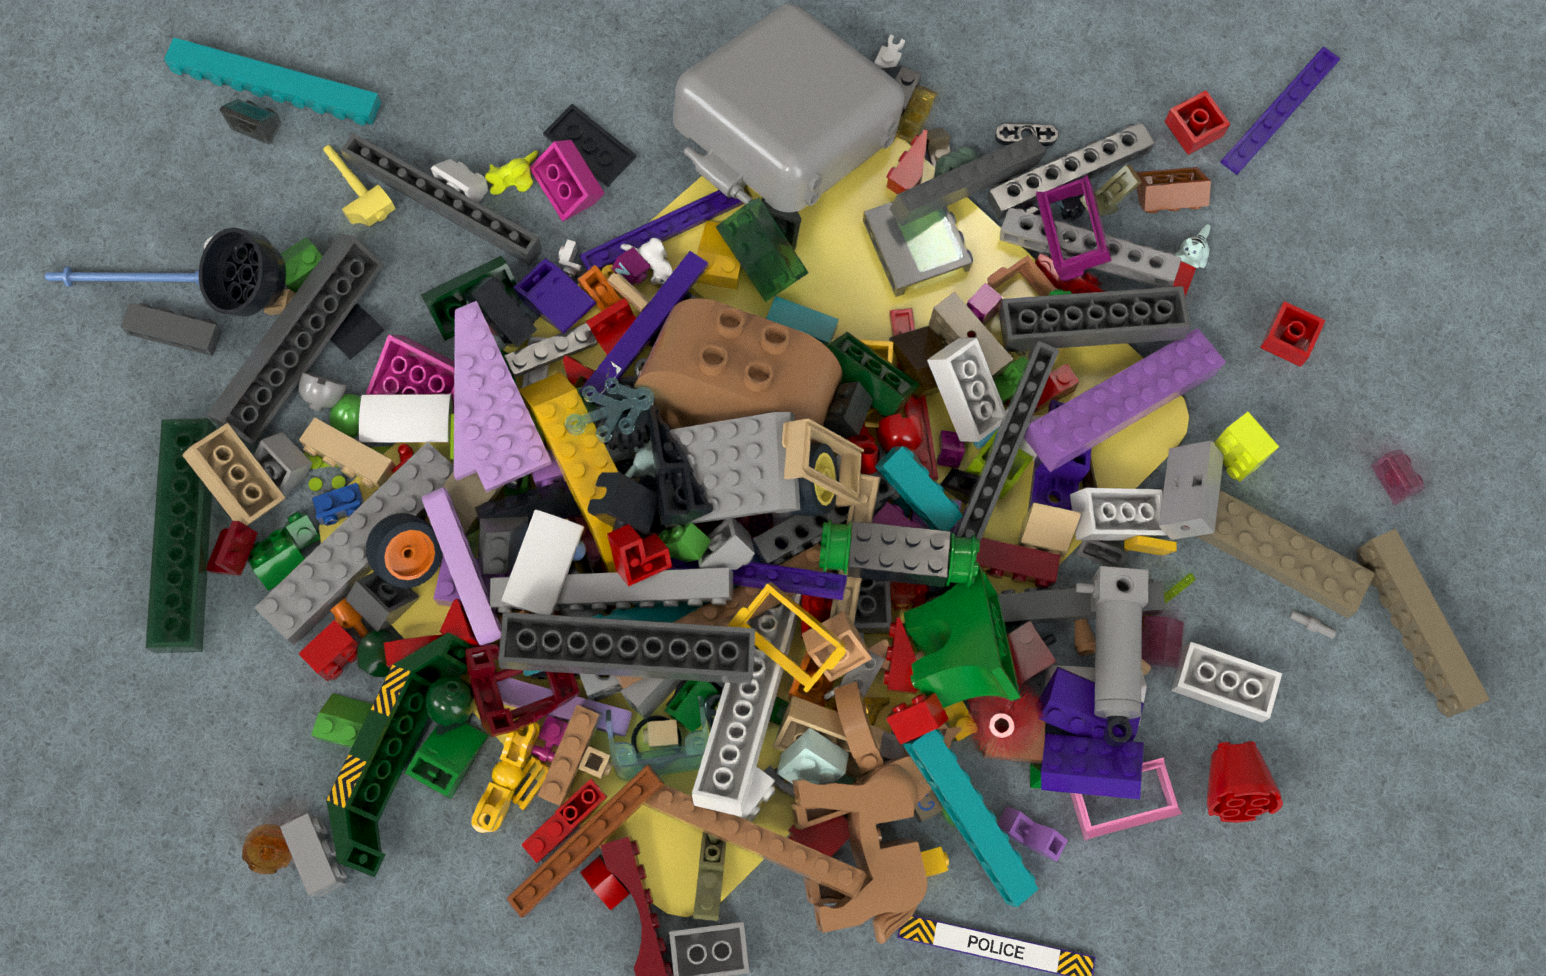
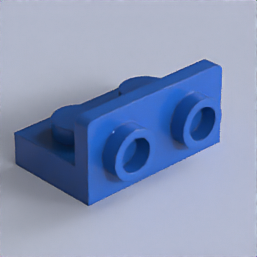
[312,483,364,526]

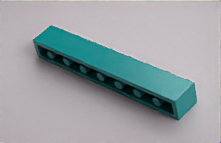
[903,729,1039,907]

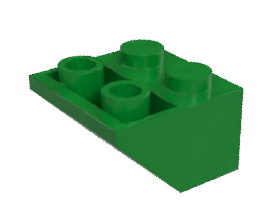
[248,527,306,591]

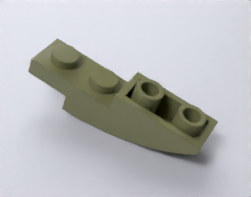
[693,832,726,921]

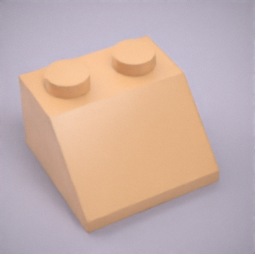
[802,611,872,682]

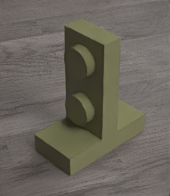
[1080,165,1142,216]

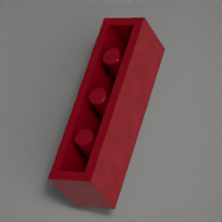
[976,538,1061,588]

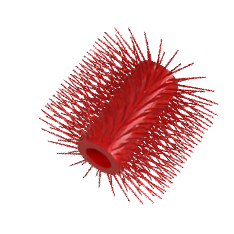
[966,679,1045,761]

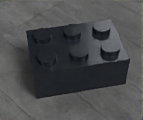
[463,277,537,347]

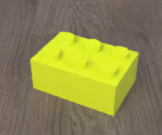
[1214,412,1279,482]

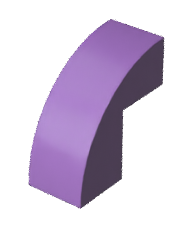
[997,807,1068,862]

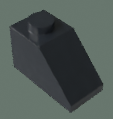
[940,468,979,505]

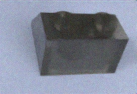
[219,99,282,145]

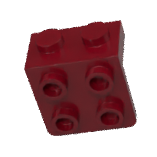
[206,520,258,576]

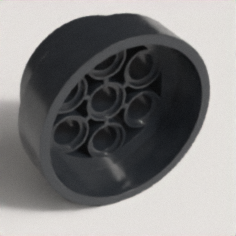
[199,228,286,317]

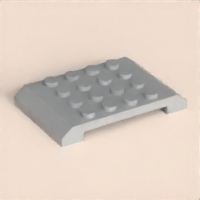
[665,412,800,529]

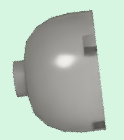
[299,372,347,411]

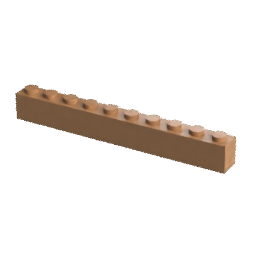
[615,544,831,689]
[643,785,866,899]

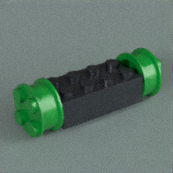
[819,519,980,588]

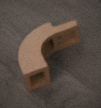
[834,681,884,774]

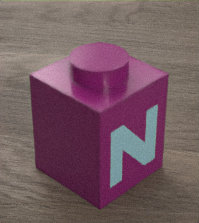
[611,247,651,285]

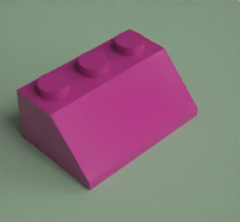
[530,140,605,222]

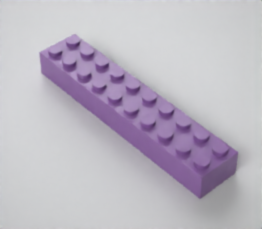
[1023,328,1226,472]

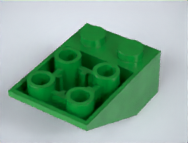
[405,724,488,799]

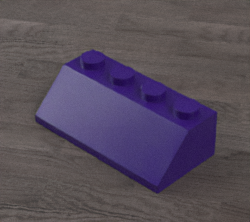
[1036,666,1144,741]

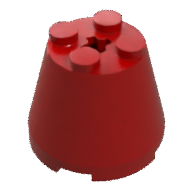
[1207,741,1283,823]

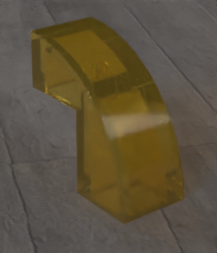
[896,85,938,143]

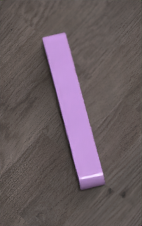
[422,487,501,646]
[469,678,632,737]

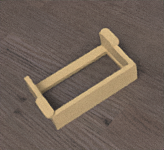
[782,418,864,507]

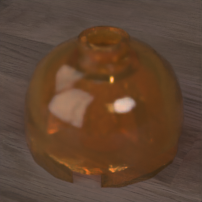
[242,823,293,874]

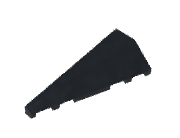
[648,406,713,525]

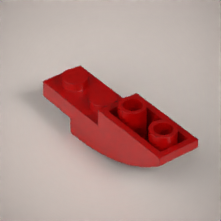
[521,779,607,863]

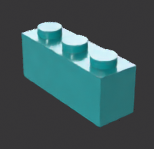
[766,296,839,347]

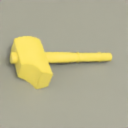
[323,145,395,227]

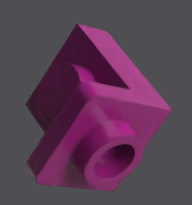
[937,430,965,468]

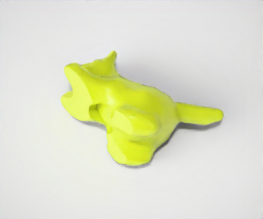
[485,150,539,195]

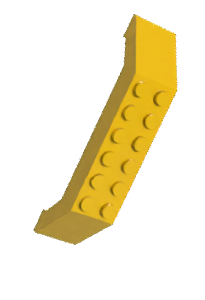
[518,372,647,573]

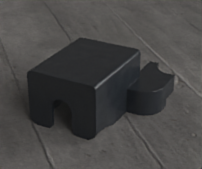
[587,472,659,539]

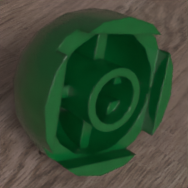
[425,676,474,726]

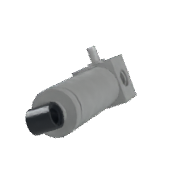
[1075,566,1148,747]

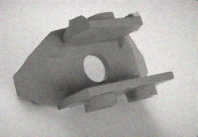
[823,633,885,701]

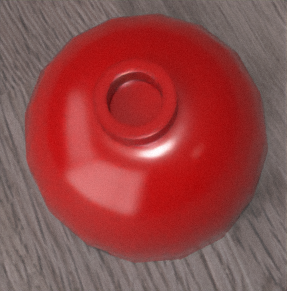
[876,414,923,453]

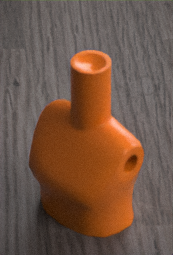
[330,597,370,638]

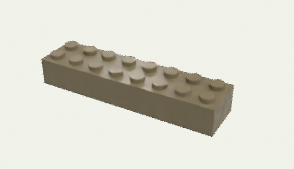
[1196,490,1375,618]
[1356,529,1490,718]

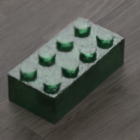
[716,197,809,302]

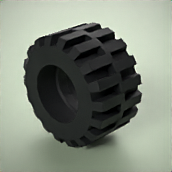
[595,387,654,452]

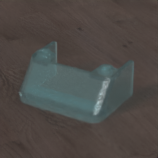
[606,696,709,781]

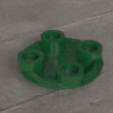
[357,630,398,677]

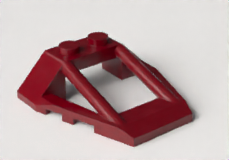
[465,644,580,737]

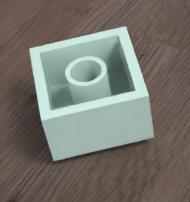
[777,728,849,784]

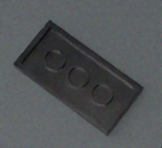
[543,104,637,187]

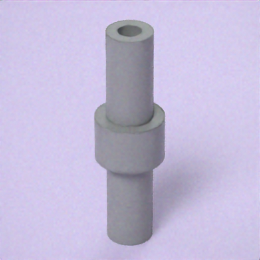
[1289,610,1337,639]

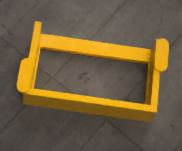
[728,582,847,693]

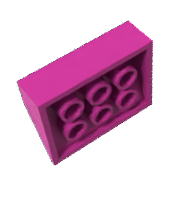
[365,335,455,414]

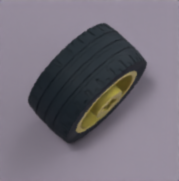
[789,443,839,516]

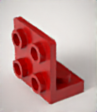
[586,297,651,355]

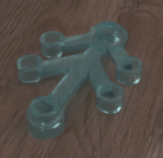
[565,377,655,443]

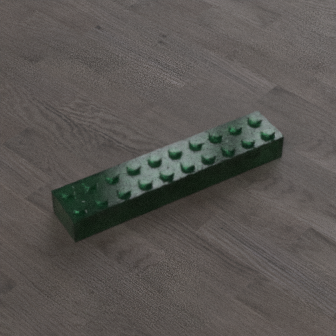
[146,418,216,653]

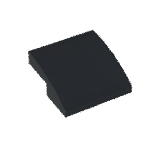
[330,303,384,360]

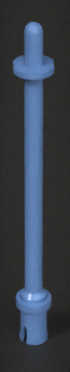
[44,267,200,287]

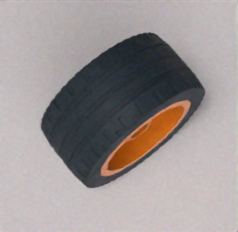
[365,513,443,588]

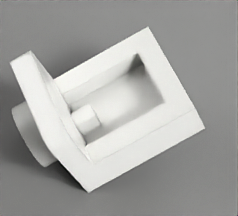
[558,239,583,278]

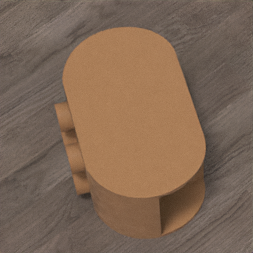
[634,298,842,443]

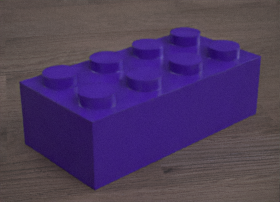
[1041,734,1144,800]

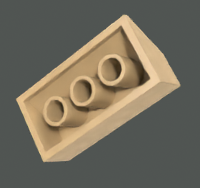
[773,696,883,779]

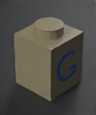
[914,789,943,823]

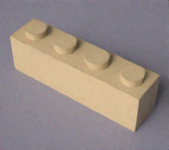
[299,417,396,489]

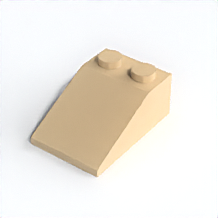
[1018,503,1081,557]

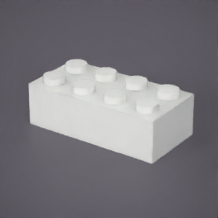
[927,338,1006,442]
[1070,488,1167,540]
[1171,642,1282,723]

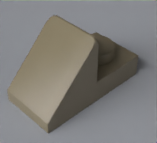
[921,128,951,167]

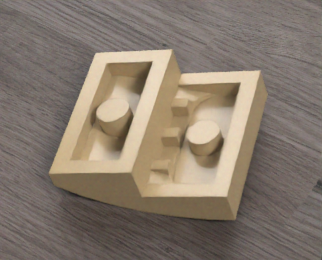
[607,273,650,312]

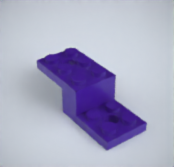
[1028,400,1092,511]

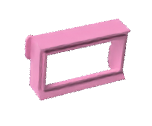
[1070,757,1182,841]

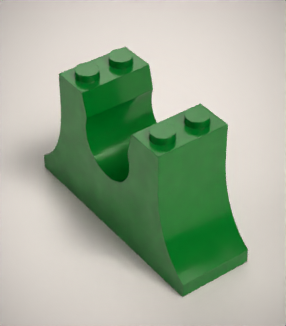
[903,564,1021,708]

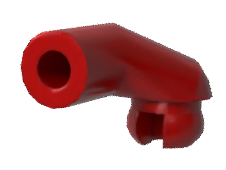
[391,443,414,474]
[911,584,928,609]

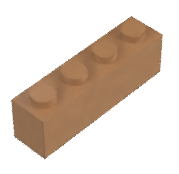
[538,704,603,806]

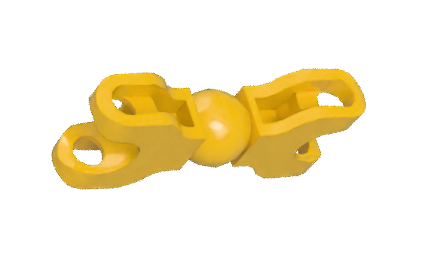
[471,717,541,833]

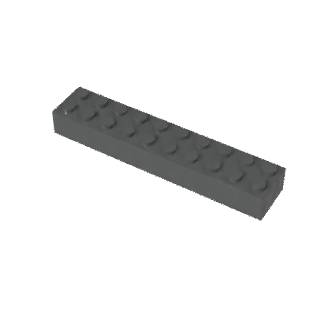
[206,233,384,446]
[498,612,755,684]

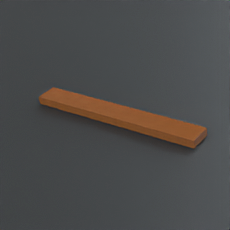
[506,765,665,918]

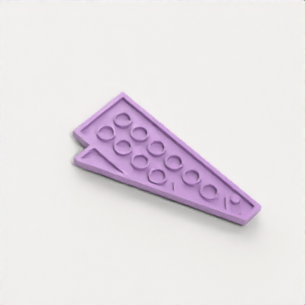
[454,301,552,493]

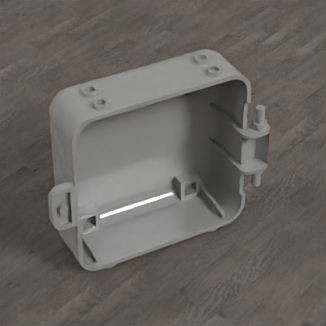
[673,4,905,212]

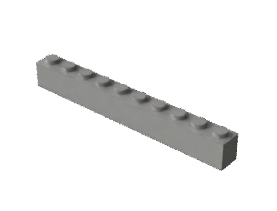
[490,568,733,614]

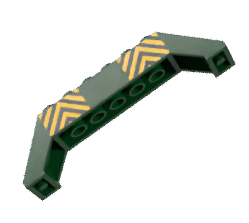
[326,633,474,877]

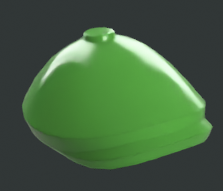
[329,394,361,438]

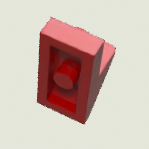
[563,354,595,386]

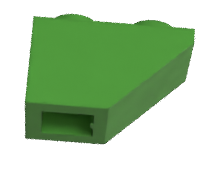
[658,522,711,563]

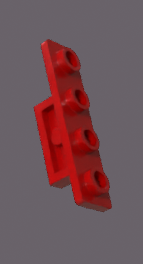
[1035,253,1106,294]

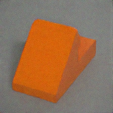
[578,265,621,312]

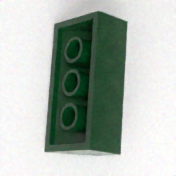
[421,256,522,341]
[827,332,920,417]

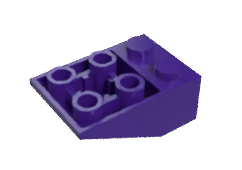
[513,258,596,334]

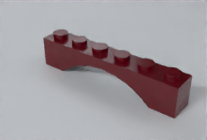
[600,836,674,976]

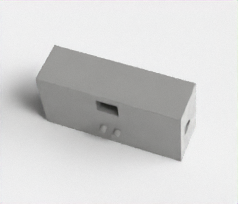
[1159,440,1224,540]

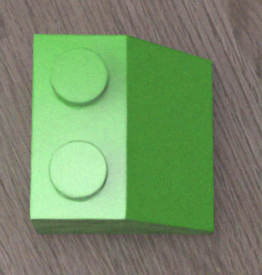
[280,237,322,293]
[311,693,373,749]

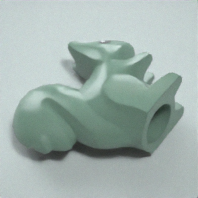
[934,146,978,178]

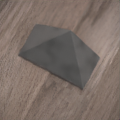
[1076,540,1129,568]

